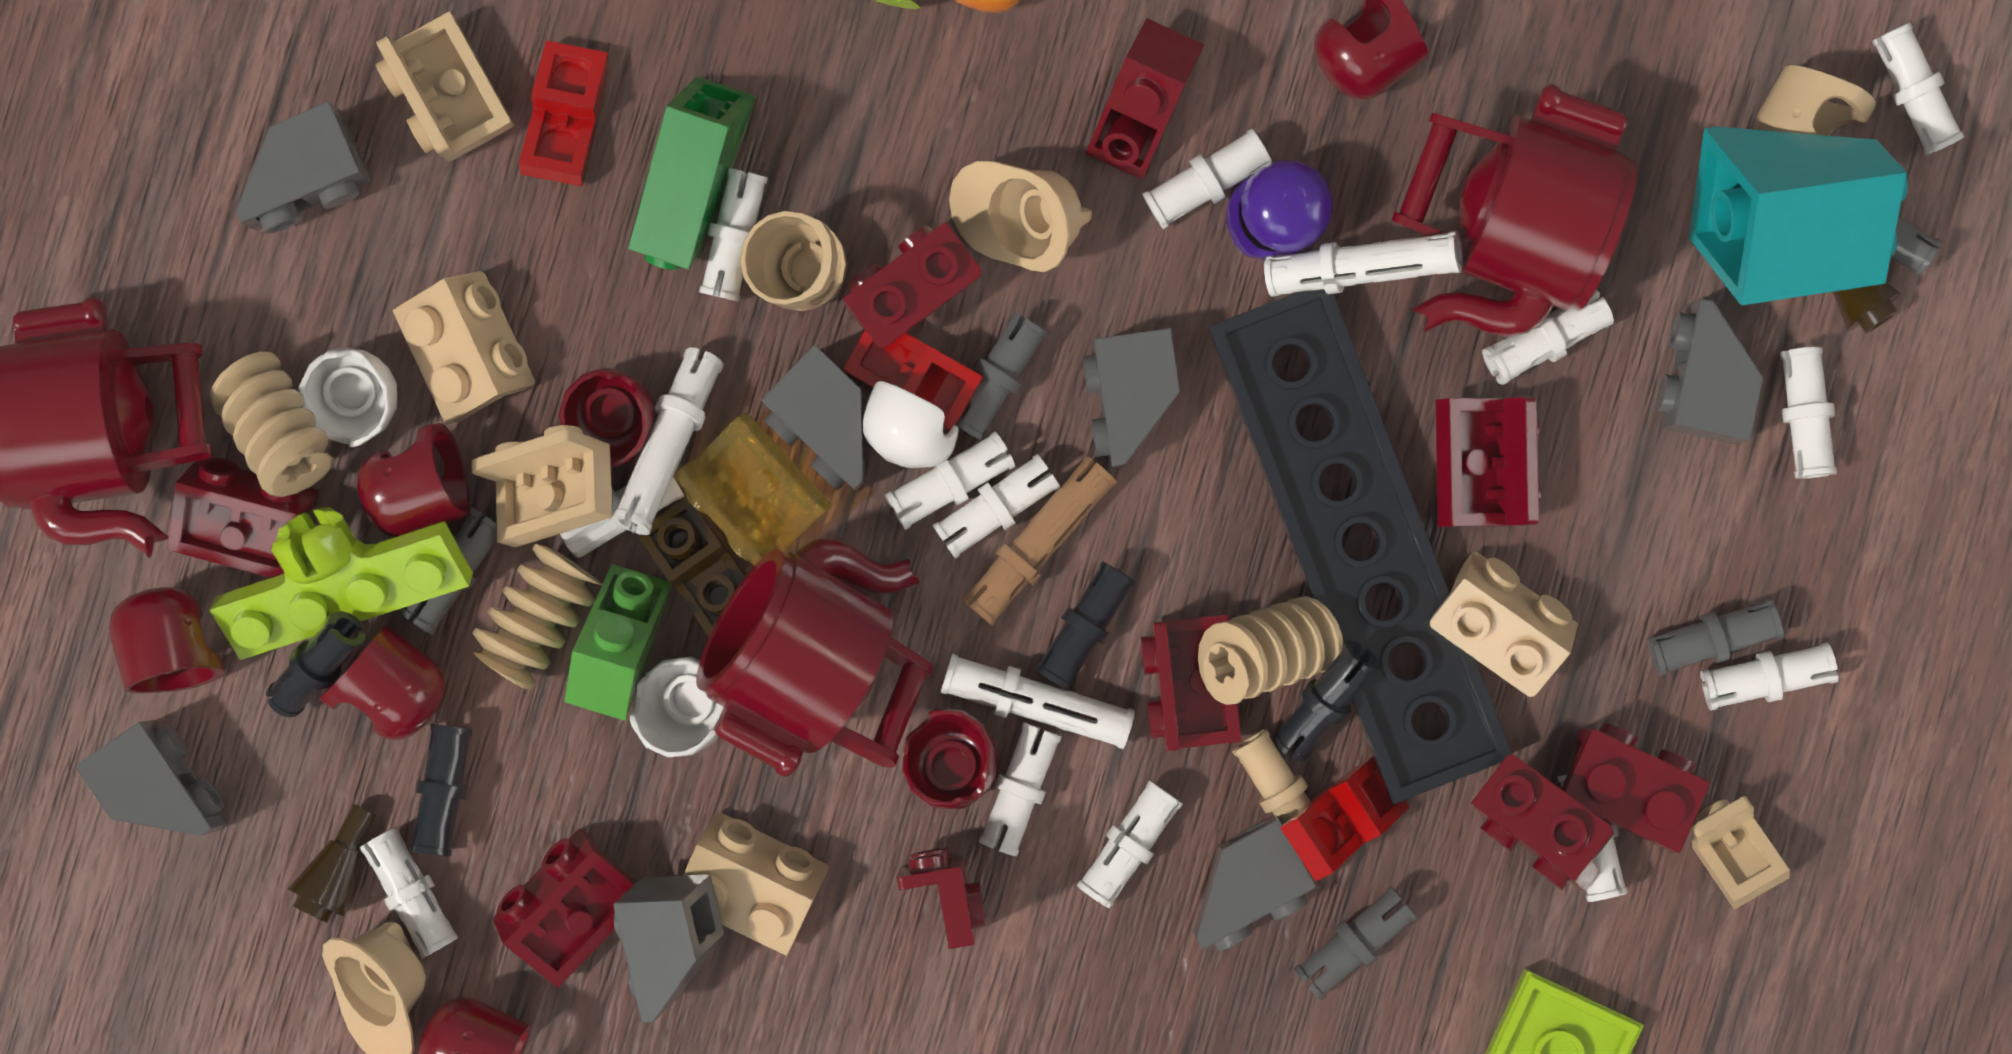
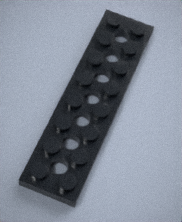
[1207,289,1512,804]

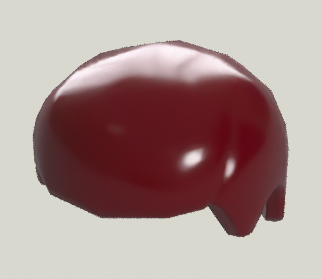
[558,368,656,467]
[902,709,999,809]

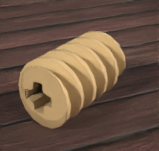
[209,351,333,497]
[472,544,603,691]
[1198,596,1343,705]

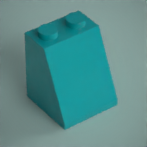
[1688,126,1908,305]

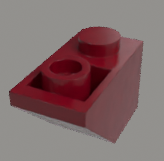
[1085,18,1204,180]

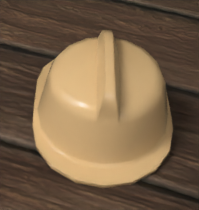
[949,161,1092,272]
[322,922,426,1054]

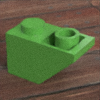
[564,564,672,721]

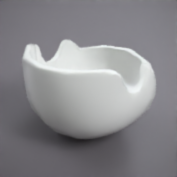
[299,347,397,447]
[863,381,959,468]
[630,656,723,757]

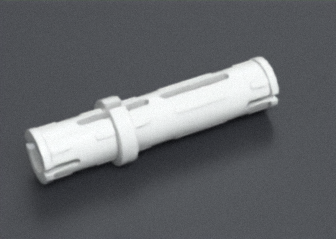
[1264,231,1463,297]
[611,347,724,535]
[940,654,1135,749]

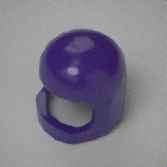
[1226,160,1333,260]

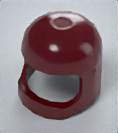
[1314,0,1429,100]
[357,421,470,538]
[109,587,225,694]
[319,625,445,741]
[418,997,531,1054]

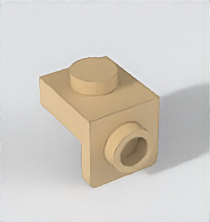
[1691,796,1790,910]

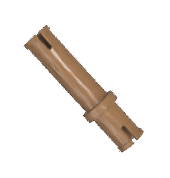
[961,456,1117,626]

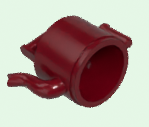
[1391,84,1638,337]
[0,297,212,558]
[696,539,934,777]

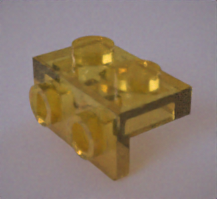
[674,412,832,566]

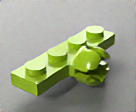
[209,507,473,660]

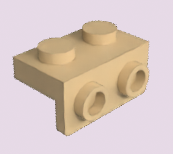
[376,11,515,162]
[392,271,535,425]
[472,425,613,548]
[1430,550,1578,697]
[683,812,829,956]

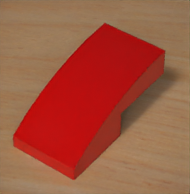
[519,40,609,187]
[842,330,983,431]
[1280,756,1410,882]

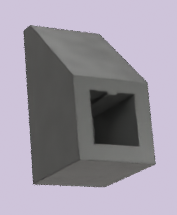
[236,101,372,234]
[1656,299,1763,444]
[1083,328,1180,469]
[761,345,865,492]
[75,720,228,836]
[1193,815,1316,951]
[613,874,724,1023]

